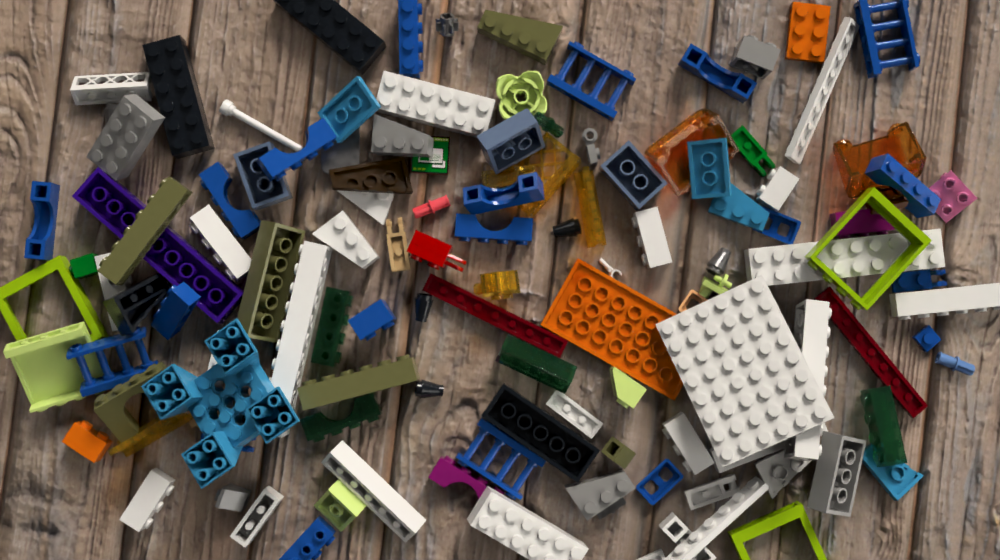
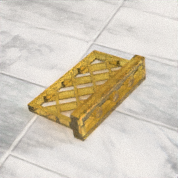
[497,131,582,218]
[573,166,607,248]
[108,411,194,458]

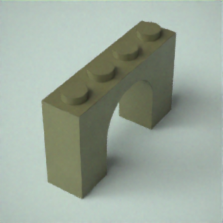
[94,361,167,443]

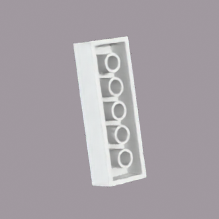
[376,71,496,138]
[467,486,589,560]

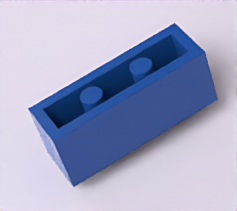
[151,282,201,340]

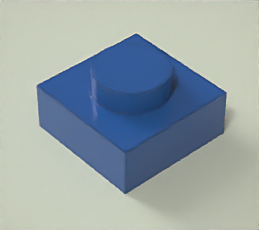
[912,325,941,352]

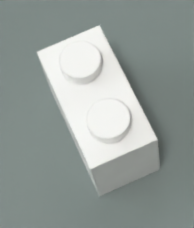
[755,166,799,212]

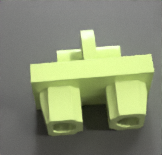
[699,273,732,298]

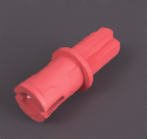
[412,195,451,219]

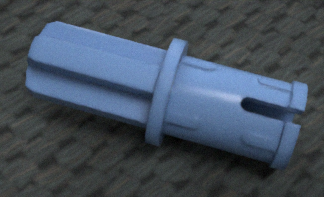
[935,352,975,376]

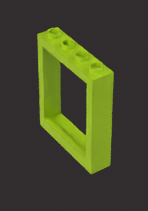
[805,187,932,310]
[0,255,109,341]
[727,501,827,560]

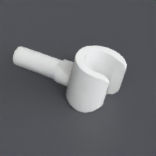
[599,258,622,278]

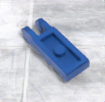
[891,269,947,293]

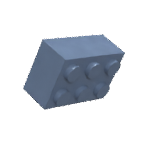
[477,108,546,174]
[233,141,293,211]
[599,141,668,211]

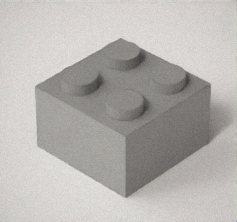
[729,35,781,79]

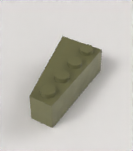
[477,10,563,65]

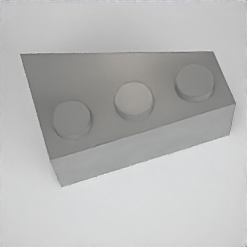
[371,114,434,158]
[564,469,636,521]

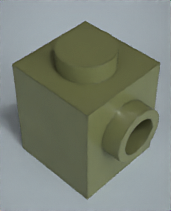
[601,436,636,469]

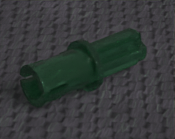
[533,112,564,138]

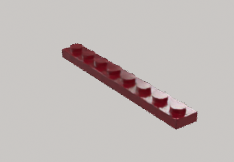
[422,273,568,358]
[813,286,928,418]

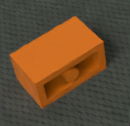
[62,420,113,463]

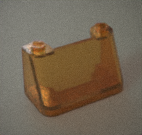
[645,108,740,197]
[833,122,927,198]

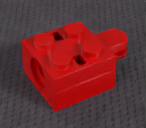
[407,230,467,272]

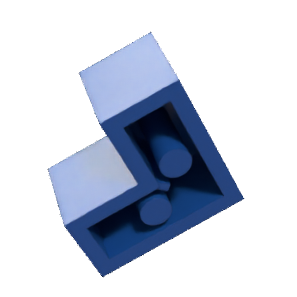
[348,299,397,341]

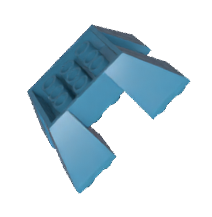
[141,318,300,489]

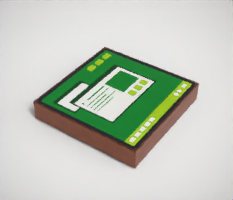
[410,136,451,175]

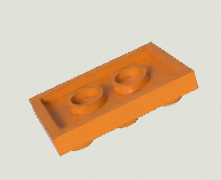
[785,1,831,64]

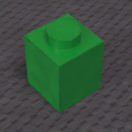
[69,253,98,279]

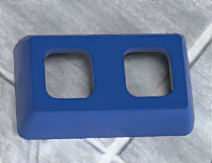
[753,206,801,244]
[636,459,683,505]

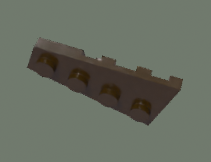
[328,157,413,194]

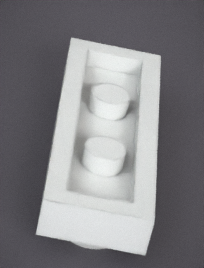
[545,389,603,439]

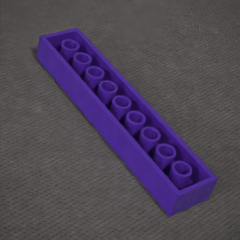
[72,167,244,323]

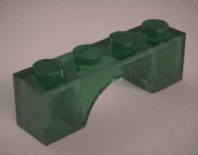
[300,392,382,443]

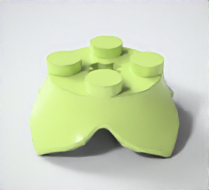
[496,71,547,120]

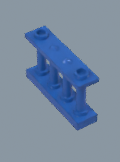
[854,0,920,79]
[546,41,636,121]
[66,326,159,397]
[456,417,546,500]

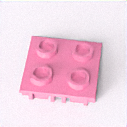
[929,170,978,223]

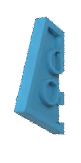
[708,183,770,232]
[862,443,924,501]

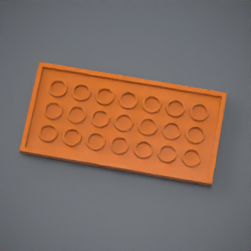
[540,258,683,401]

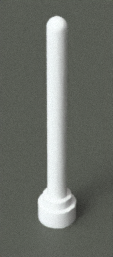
[219,99,303,152]

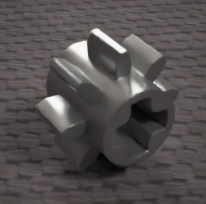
[436,13,459,37]

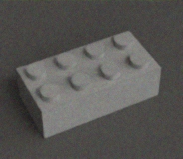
[86,94,165,181]
[807,431,867,517]

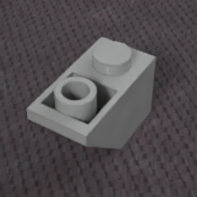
[214,483,252,512]

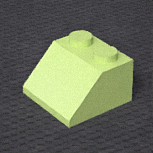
[609,366,647,409]
[314,479,366,532]

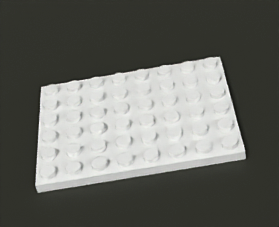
[655,275,834,468]

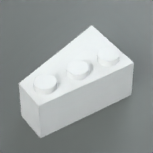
[312,210,380,269]

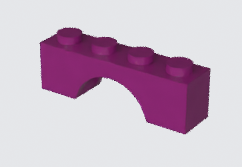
[428,455,505,500]

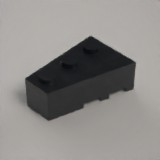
[103,273,169,336]

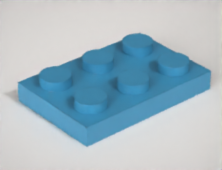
[317,76,381,143]
[687,138,732,199]

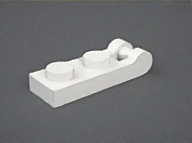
[684,474,740,510]

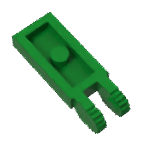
[727,125,775,177]

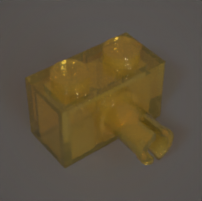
[473,270,520,300]

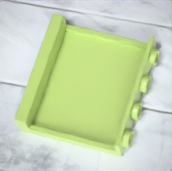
[3,321,105,413]

